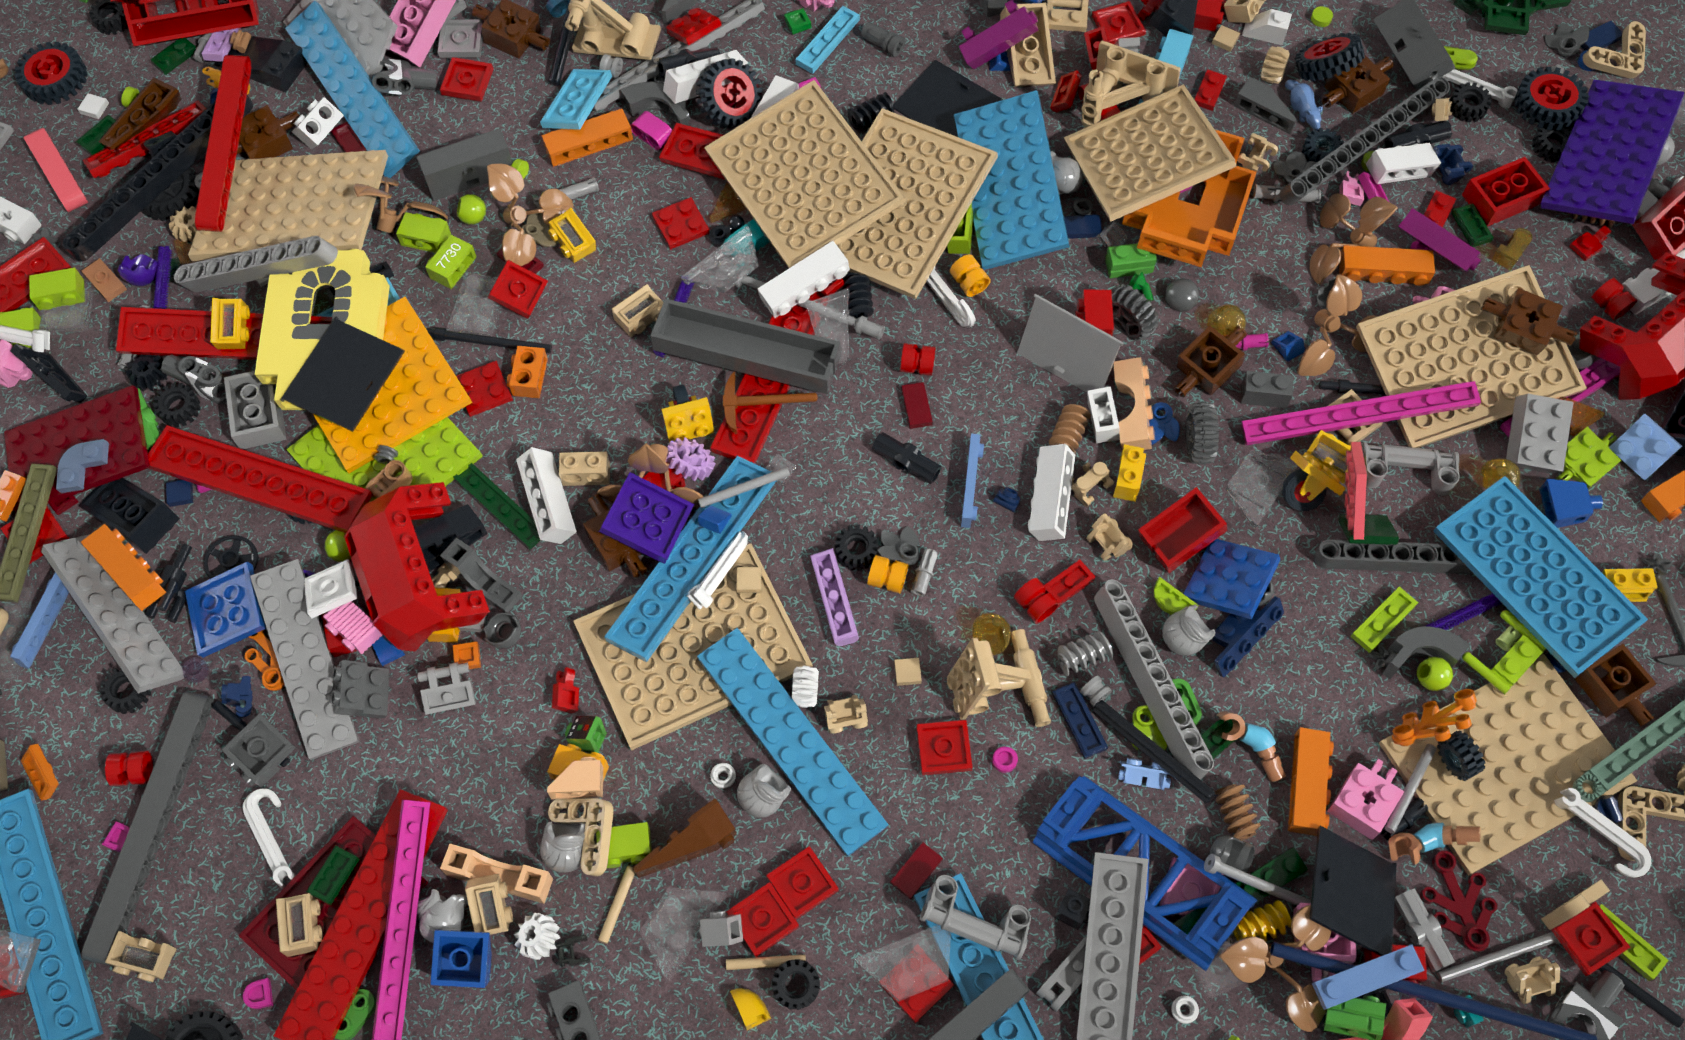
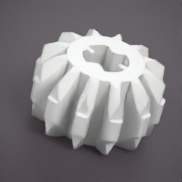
[792,666,819,708]
[514,913,560,960]

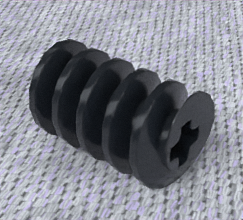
[847,92,895,132]
[842,273,874,318]

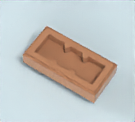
[81,258,127,302]

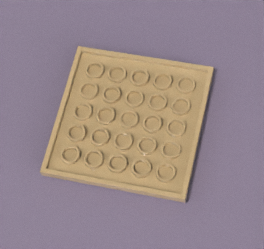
[1064,84,1236,222]

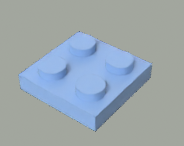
[1609,414,1682,480]

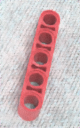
[23,128,89,213]

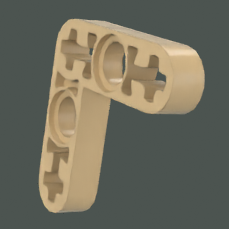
[1583,21,1646,78]
[1618,786,1685,861]
[548,798,613,876]
[1541,879,1610,930]

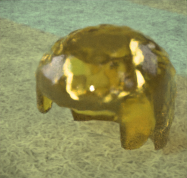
[1207,304,1246,337]
[1481,458,1520,489]
[972,613,1011,655]

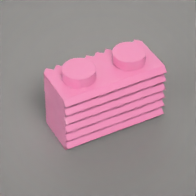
[323,601,383,654]

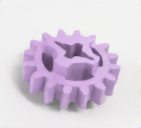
[666,437,716,481]

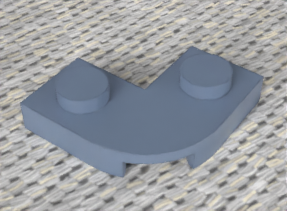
[56,439,109,493]

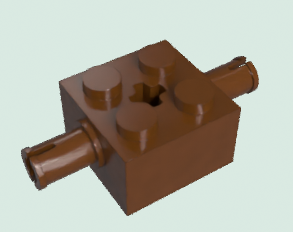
[472,0,550,58]
[1321,55,1393,114]
[237,105,299,159]
[1481,288,1577,355]
[1173,326,1247,398]
[583,494,647,578]
[1573,644,1657,727]

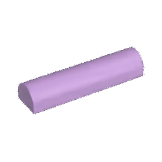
[810,548,859,646]

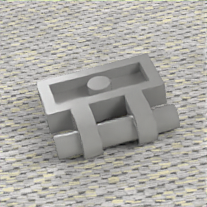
[418,662,476,715]

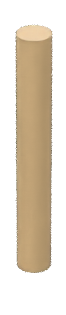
[598,866,635,944]
[726,954,806,970]

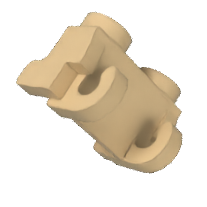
[1237,133,1278,172]
[1071,462,1114,507]
[1086,514,1132,561]
[824,695,868,733]
[1505,956,1560,1004]

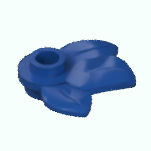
[1149,402,1180,445]

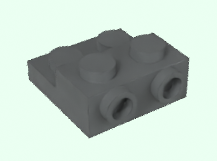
[331,660,389,718]
[222,713,296,788]

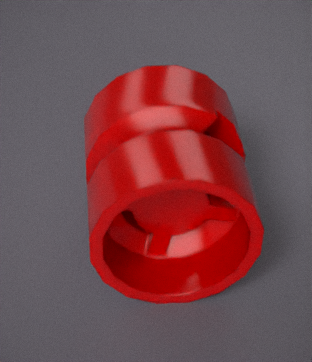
[1591,278,1638,320]
[900,343,936,376]
[1014,578,1060,624]
[105,751,153,786]

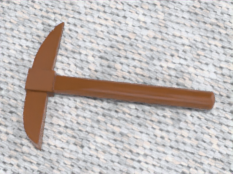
[723,372,818,434]

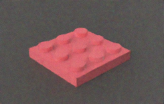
[1344,442,1367,540]

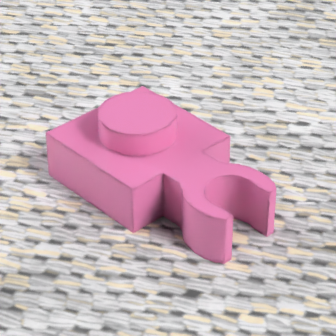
[1339,171,1364,206]

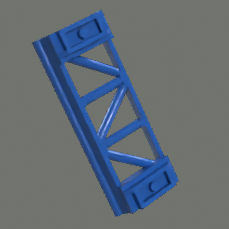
[1032,776,1257,971]

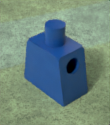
[1539,479,1603,528]

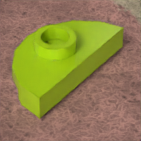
[1154,577,1199,615]

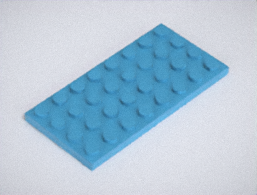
[954,90,1070,270]
[1433,476,1648,678]

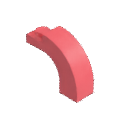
[1339,998,1433,1040]

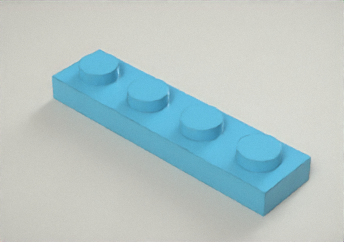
[796,6,860,74]

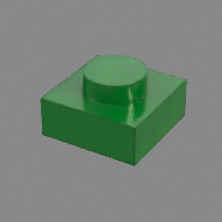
[784,8,811,35]

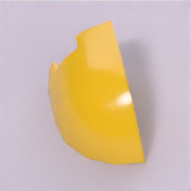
[730,988,771,1030]

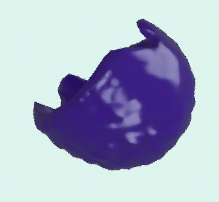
[118,254,158,287]

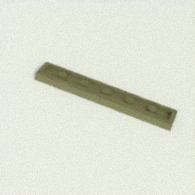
[0,464,58,603]

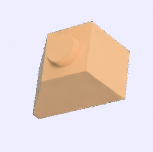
[547,757,603,799]

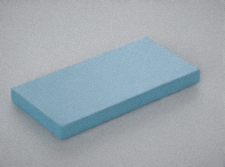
[540,69,612,130]

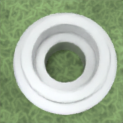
[710,763,736,789]
[1171,996,1199,1024]

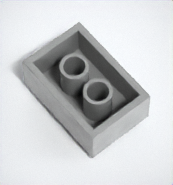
[224,371,287,449]
[1505,394,1574,473]

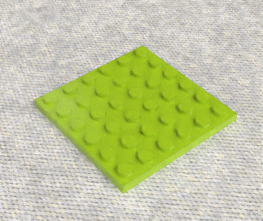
[286,417,483,502]

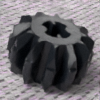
[126,355,167,392]

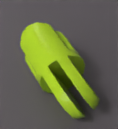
[1444,46,1478,70]

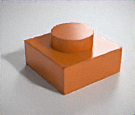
[453,641,481,669]

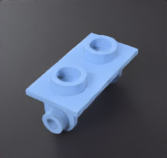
[1118,758,1171,790]

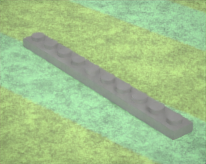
[593,0,765,111]

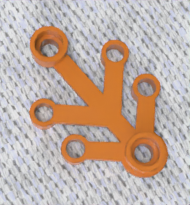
[244,630,285,691]
[1392,689,1477,746]

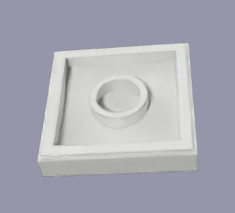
[304,559,357,618]

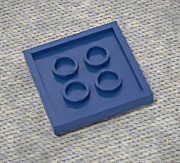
[1183,539,1280,619]
[185,562,266,658]

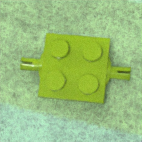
[1556,426,1621,489]

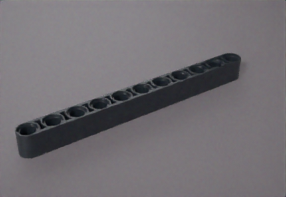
[62,94,253,262]

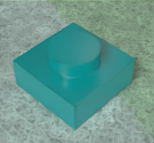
[1454,995,1484,1028]

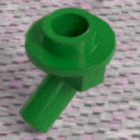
[1129,272,1154,302]

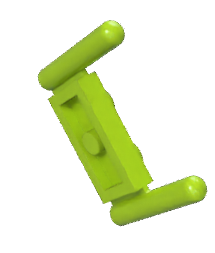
[1462,610,1546,695]

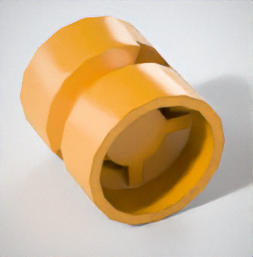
[950,254,991,297]
[867,555,908,594]

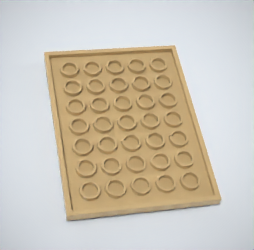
[704,80,905,268]
[837,108,998,299]
[188,150,388,261]
[1356,265,1587,448]
[574,543,813,751]
[1379,654,1637,876]

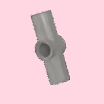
[1395,888,1455,972]

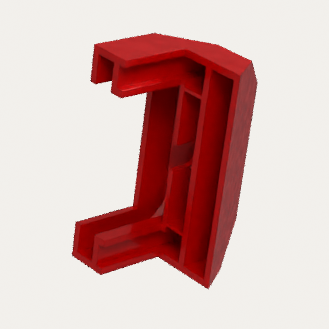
[110,0,260,46]
[1579,252,1685,400]
[344,482,490,652]

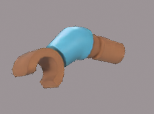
[1217,711,1286,782]
[1388,823,1481,865]

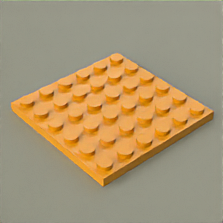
[313,297,472,473]

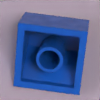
[430,930,492,988]

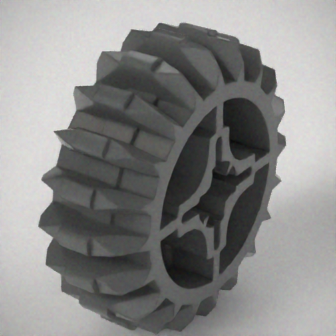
[1111,284,1159,341]
[1185,401,1219,465]

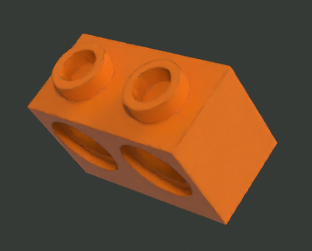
[507,346,548,398]

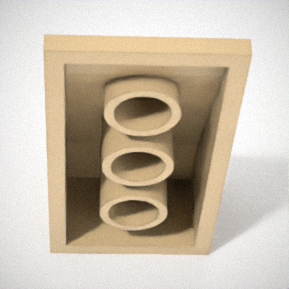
[1000,3,1056,87]

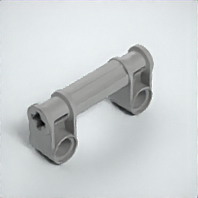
[1361,442,1460,496]
[920,875,1031,960]

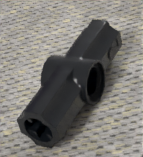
[657,46,720,78]
[1384,121,1452,149]
[872,432,942,484]

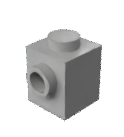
[699,911,743,947]

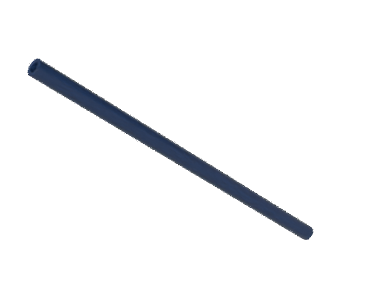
[1270,942,1597,1040]

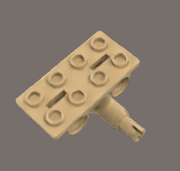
[565,0,661,60]
[1081,41,1181,129]
[947,629,1051,727]

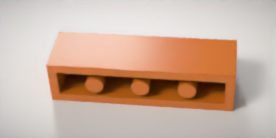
[542,109,633,167]
[1339,245,1435,286]
[1640,470,1685,523]
[81,524,166,611]
[1288,727,1334,836]

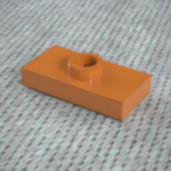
[21,744,59,801]

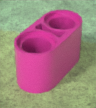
[630,111,672,150]

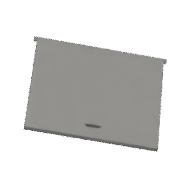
[1017,294,1124,392]

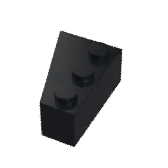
[1148,0,1198,36]
[414,504,488,572]

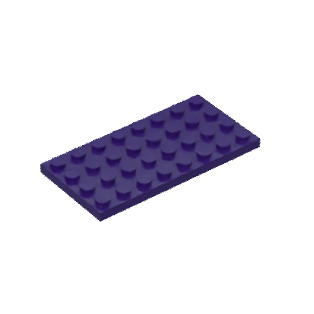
[1541,79,1684,224]

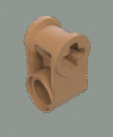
[366,460,413,498]

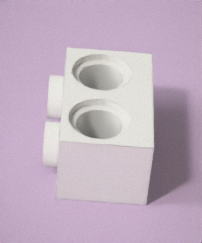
[292,97,344,149]

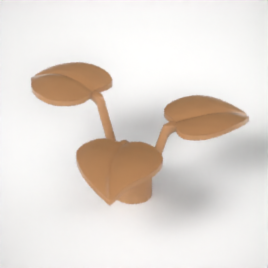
[487,164,574,266]
[354,176,448,233]
[1310,193,1398,285]
[1297,274,1378,376]
[597,443,704,509]
[1219,905,1331,1032]

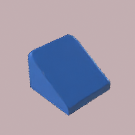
[989,51,1011,71]
[1271,331,1305,362]
[698,506,732,534]

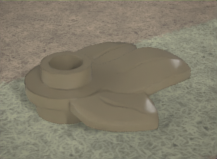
[522,213,561,247]

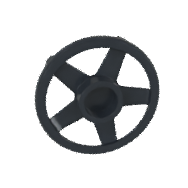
[204,535,259,579]

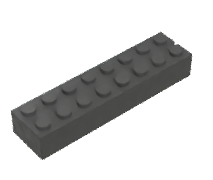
[650,298,841,394]

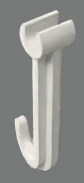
[1442,69,1518,108]
[926,267,976,328]
[0,325,50,352]
[687,531,748,610]
[1554,788,1651,878]
[243,789,296,889]

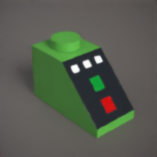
[565,716,607,753]

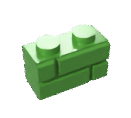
[1105,243,1157,278]
[1324,996,1386,1040]

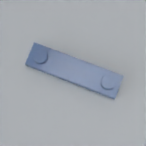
[961,434,984,528]
[10,572,69,669]
[1312,945,1425,1010]

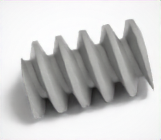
[1058,631,1113,676]

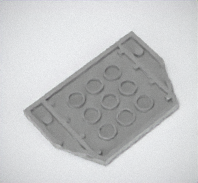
[283,0,398,80]

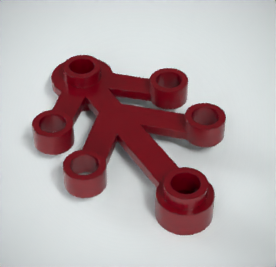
[1420,851,1498,952]

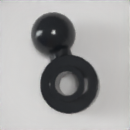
[709,215,745,248]

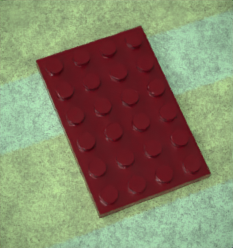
[4,385,150,513]
[238,816,428,990]

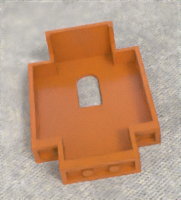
[1122,130,1256,268]

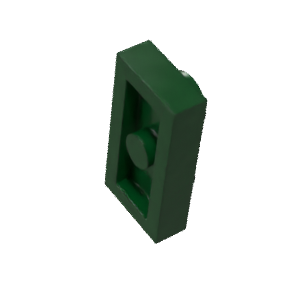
[150,38,197,75]
[1201,719,1236,760]

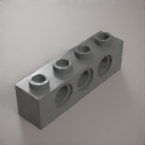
[547,980,602,1040]

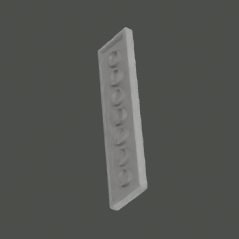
[41,534,186,693]
[250,559,359,760]
[1077,852,1149,1040]

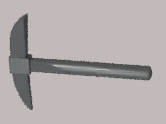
[1655,574,1685,667]

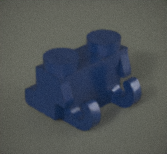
[1433,144,1473,185]
[221,676,253,718]

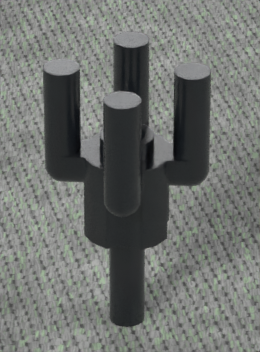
[145,544,192,623]

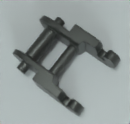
[555,936,591,967]

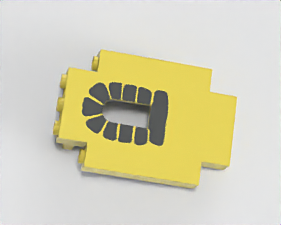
[255,249,390,410]

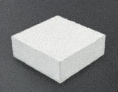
[78,93,109,119]

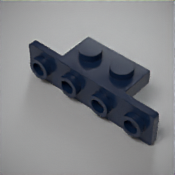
[1212,596,1284,677]

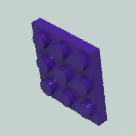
[599,472,694,564]

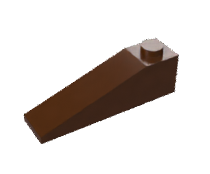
[99,77,182,150]
[633,798,737,878]

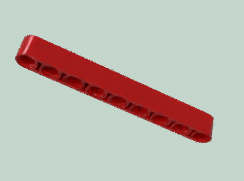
[195,55,251,232]

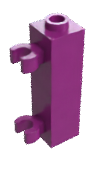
[959,0,1039,69]
[1398,208,1481,274]

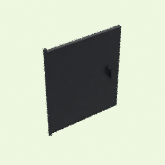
[894,60,1003,137]
[280,316,405,432]
[1309,825,1397,956]

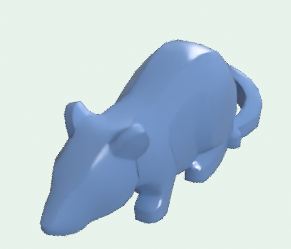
[1285,79,1323,131]

